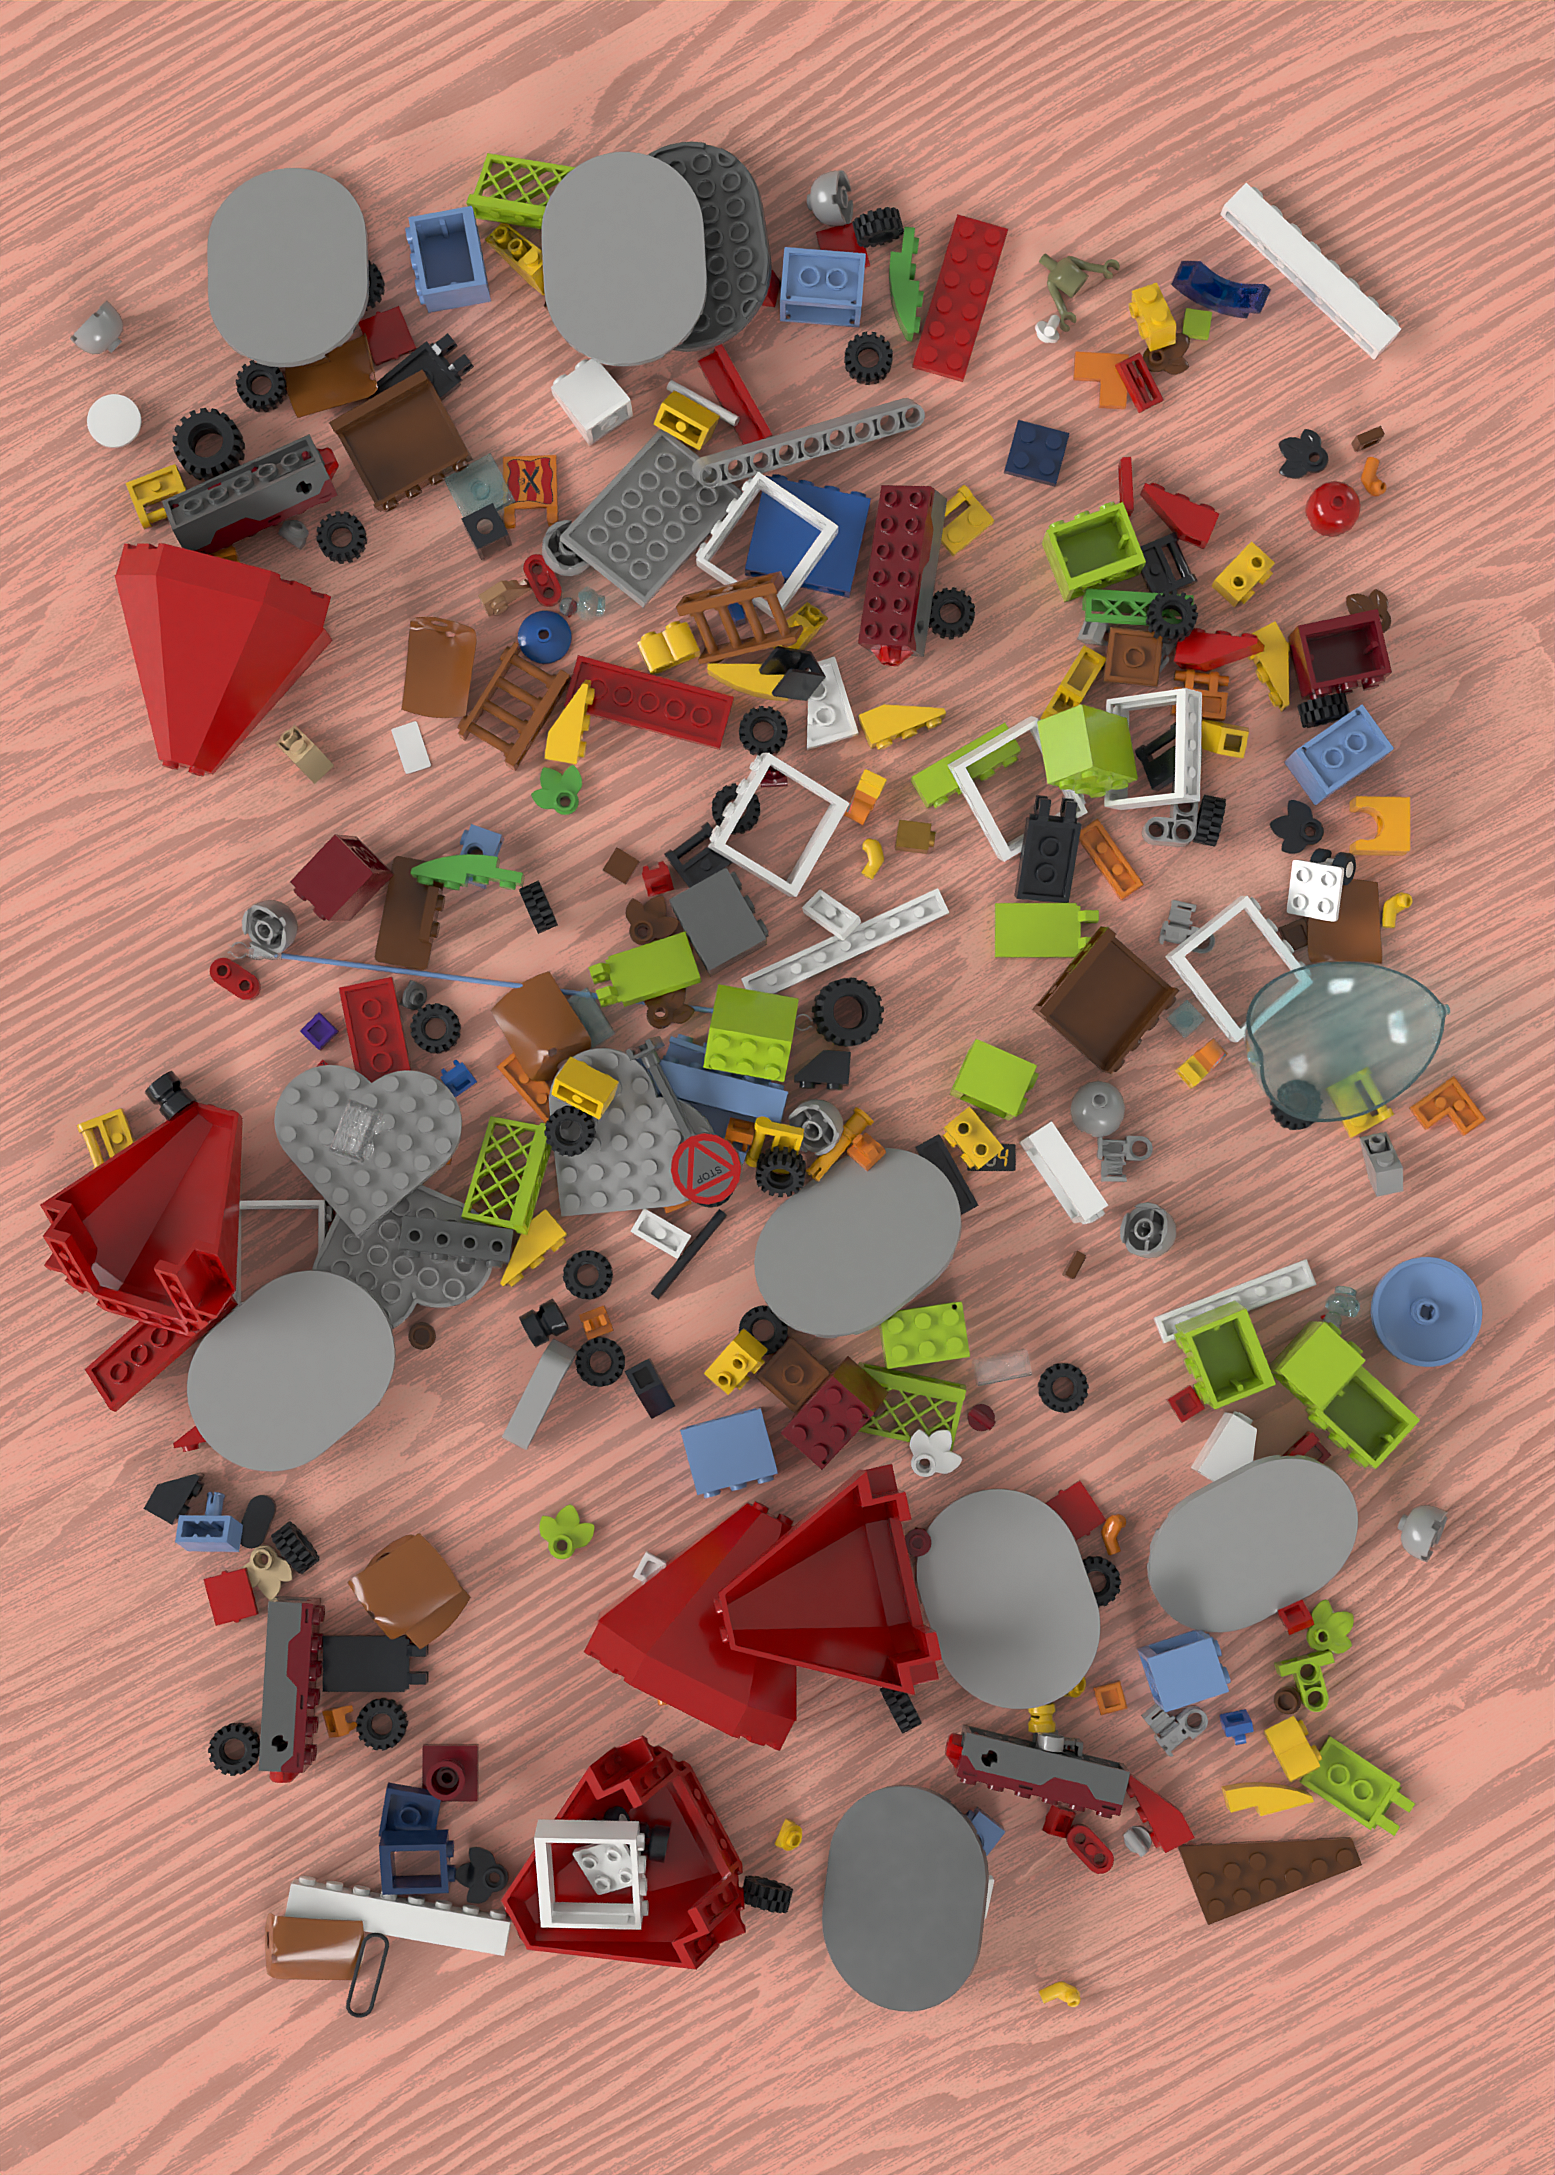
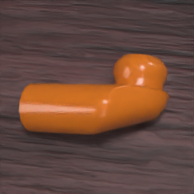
[1361,457,1387,497]
[1101,1514,1126,1555]

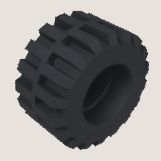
[172,408,245,481]
[812,978,884,1047]

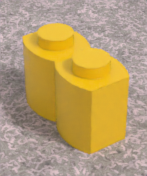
[638,621,700,675]
[1264,1716,1322,1783]

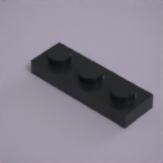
[915,1134,979,1215]

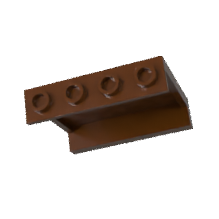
[329,369,473,512]
[1032,926,1180,1074]

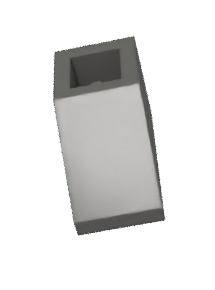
[1360,1132,1403,1197]

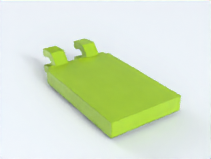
[995,903,1099,958]
[588,932,702,1007]
[1299,1735,1415,1836]

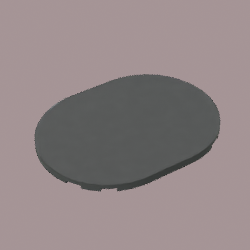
[648,142,772,352]
[822,1785,989,2012]

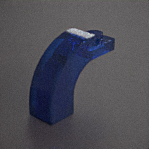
[1171,261,1271,319]

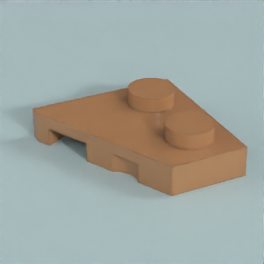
[478,579,532,616]

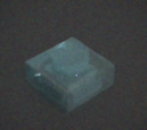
[1166,1000,1205,1039]

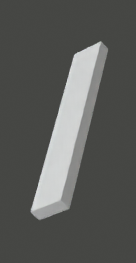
[1154,1259,1317,1343]

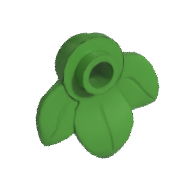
[531,765,582,815]

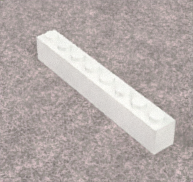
[1220,183,1401,360]
[285,1876,512,1956]

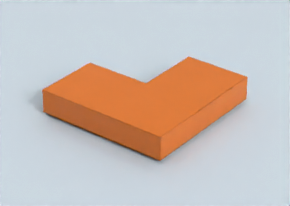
[1073,351,1129,409]
[1409,1076,1487,1136]

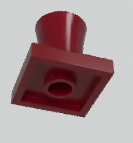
[422,1744,479,1802]

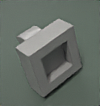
[1077,621,1111,646]

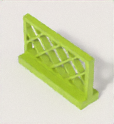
[466,153,576,229]
[461,1116,552,1235]
[858,1362,966,1451]

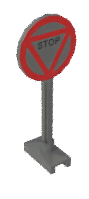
[626,1036,742,1205]

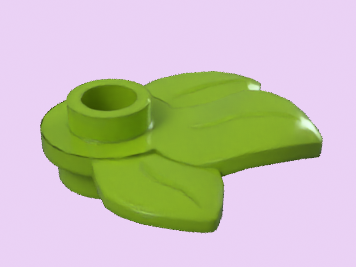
[539,1504,594,1559]
[1306,1599,1354,1654]

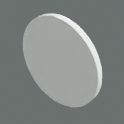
[87,394,142,448]

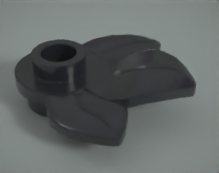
[1278,429,1329,479]
[1270,800,1324,854]
[456,1847,508,1904]

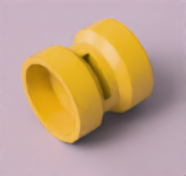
[1028,1702,1056,1733]

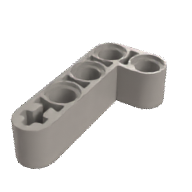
[1142,747,1202,847]
[502,1339,578,1450]

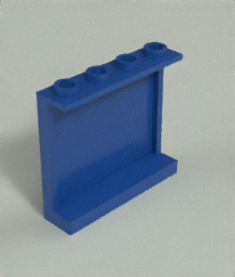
[745,474,871,598]

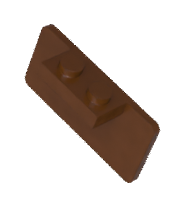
[374,856,445,970]

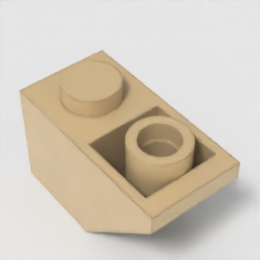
[275,725,334,784]

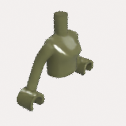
[1039,253,1120,332]

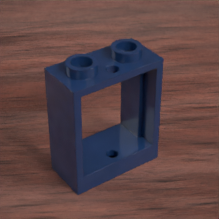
[379,1829,456,1895]

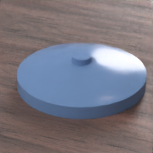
[1371,1257,1482,1367]

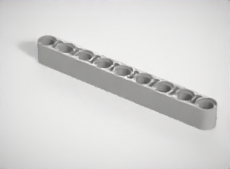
[692,398,925,488]

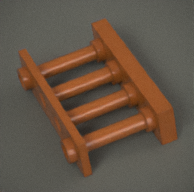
[676,571,804,665]
[457,642,571,771]

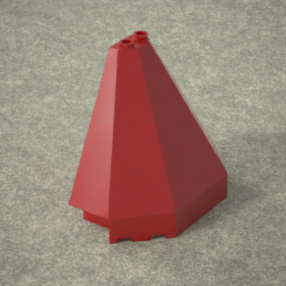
[114,543,333,777]
[40,1102,243,1337]
[713,1464,942,1695]
[584,1501,797,1751]
[501,1735,746,1970]

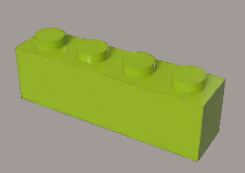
[911,723,1021,809]

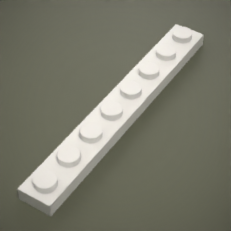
[741,888,949,994]

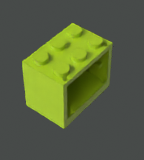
[1042,502,1146,603]
[1037,704,1138,798]
[703,984,799,1082]
[949,1039,1039,1121]
[1174,1300,1276,1410]
[879,1301,970,1369]
[1269,1321,1366,1410]
[1305,1365,1420,1469]

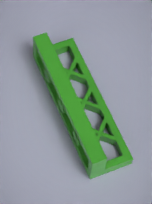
[1082,589,1194,626]

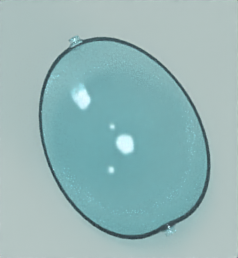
[1244,962,1450,1122]

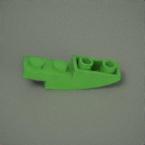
[889,227,924,342]
[411,854,525,890]

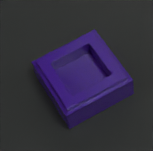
[300,1012,339,1051]

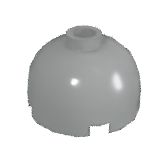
[807,170,853,226]
[70,301,123,355]
[542,520,590,576]
[242,900,298,956]
[1070,1081,1125,1137]
[788,1099,844,1155]
[1120,1202,1176,1259]
[1398,1505,1448,1563]

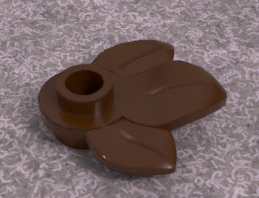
[1143,333,1190,375]
[1346,589,1391,633]
[626,896,679,945]
[644,988,695,1029]

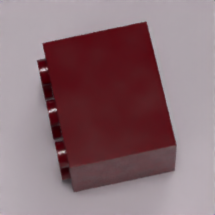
[1288,609,1392,700]
[290,834,394,921]
[781,1356,889,1470]

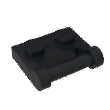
[1140,532,1198,594]
[1135,722,1176,791]
[664,822,733,888]

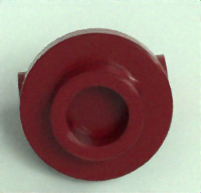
[761,766,788,788]
[967,1404,996,1431]
[905,1527,932,1557]

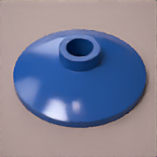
[518,611,572,664]

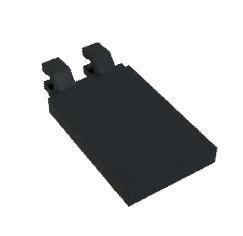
[369,333,474,401]
[1014,795,1082,903]
[322,1635,429,1692]

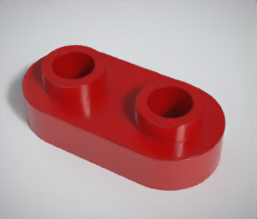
[523,554,562,607]
[210,958,261,1001]
[1066,1824,1114,1874]

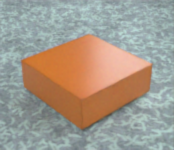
[1093,1680,1128,1716]

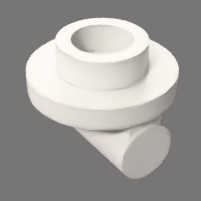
[1035,315,1060,343]

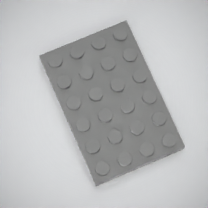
[560,429,743,608]

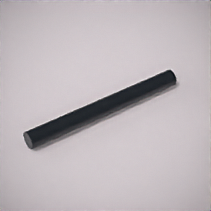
[651,1209,728,1300]

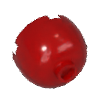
[1305,481,1361,537]

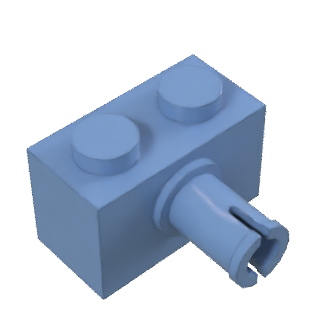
[175,1492,243,1552]

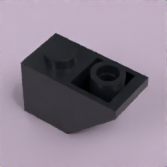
[794,1050,851,1091]
[624,1358,676,1419]
[143,1472,205,1525]

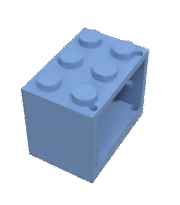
[405,206,491,313]
[780,247,866,328]
[1284,704,1394,806]
[680,1407,778,1498]
[1137,1629,1231,1713]

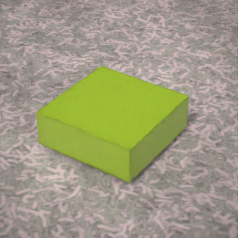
[1182,308,1212,340]

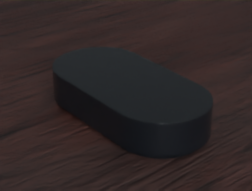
[240,1495,276,1549]

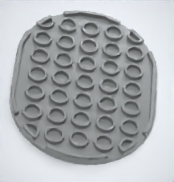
[541,152,707,366]
[207,168,369,367]
[754,1148,962,1338]
[187,1270,396,1472]
[1147,1455,1358,1632]
[917,1489,1101,1709]

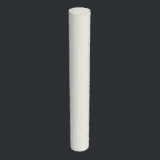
[667,380,740,426]

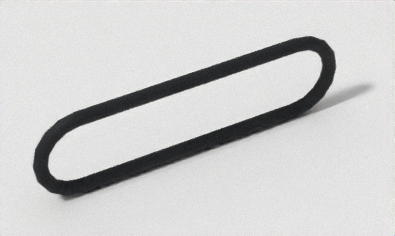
[346,1933,389,2018]

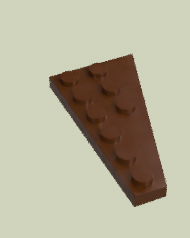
[1177,1837,1362,1925]

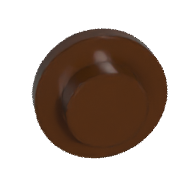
[408,1322,436,1350]
[1274,1686,1302,1715]

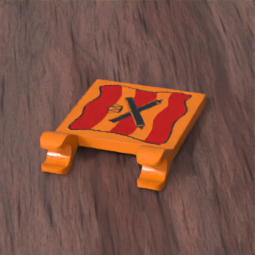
[503,455,559,529]

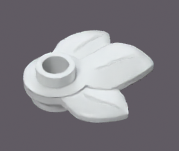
[910,1429,962,1477]

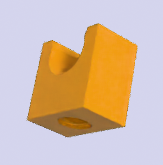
[1349,796,1410,856]

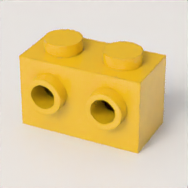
[1128,282,1176,352]
[653,390,720,451]
[1211,541,1275,608]
[551,1056,619,1120]
[943,1106,1004,1170]
[704,1328,768,1395]

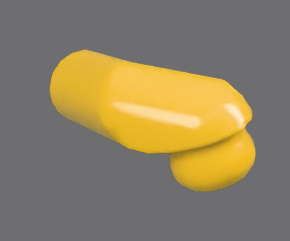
[861,838,884,880]
[1381,892,1413,928]
[1038,1981,1081,2007]

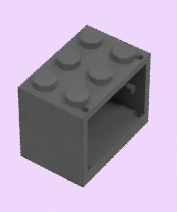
[669,868,769,977]

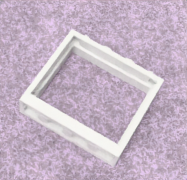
[695,472,839,619]
[1104,688,1202,810]
[948,716,1088,862]
[708,753,850,897]
[1165,896,1313,1042]
[1019,1121,1108,1225]
[231,1200,333,1311]
[534,1819,649,1930]

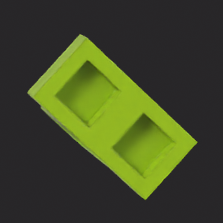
[1274,1649,1335,1712]

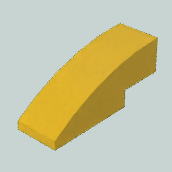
[1040,645,1106,720]
[707,663,788,701]
[1221,1782,1314,1816]

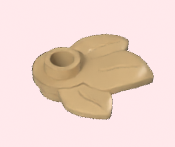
[243,1545,293,1600]

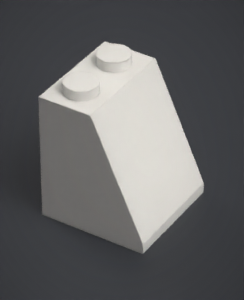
[551,359,633,446]
[1190,1411,1257,1482]

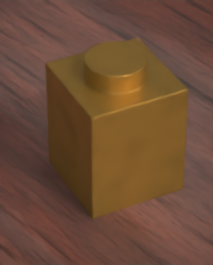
[895,820,936,854]

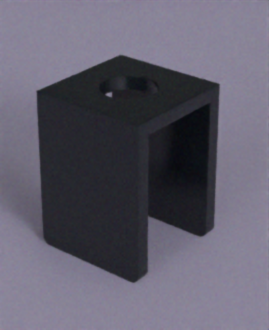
[461,503,512,560]
[759,646,826,701]

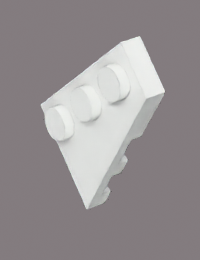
[807,656,858,750]

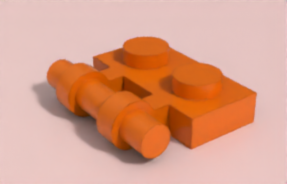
[1170,668,1229,721]

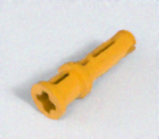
[806,1107,874,1182]

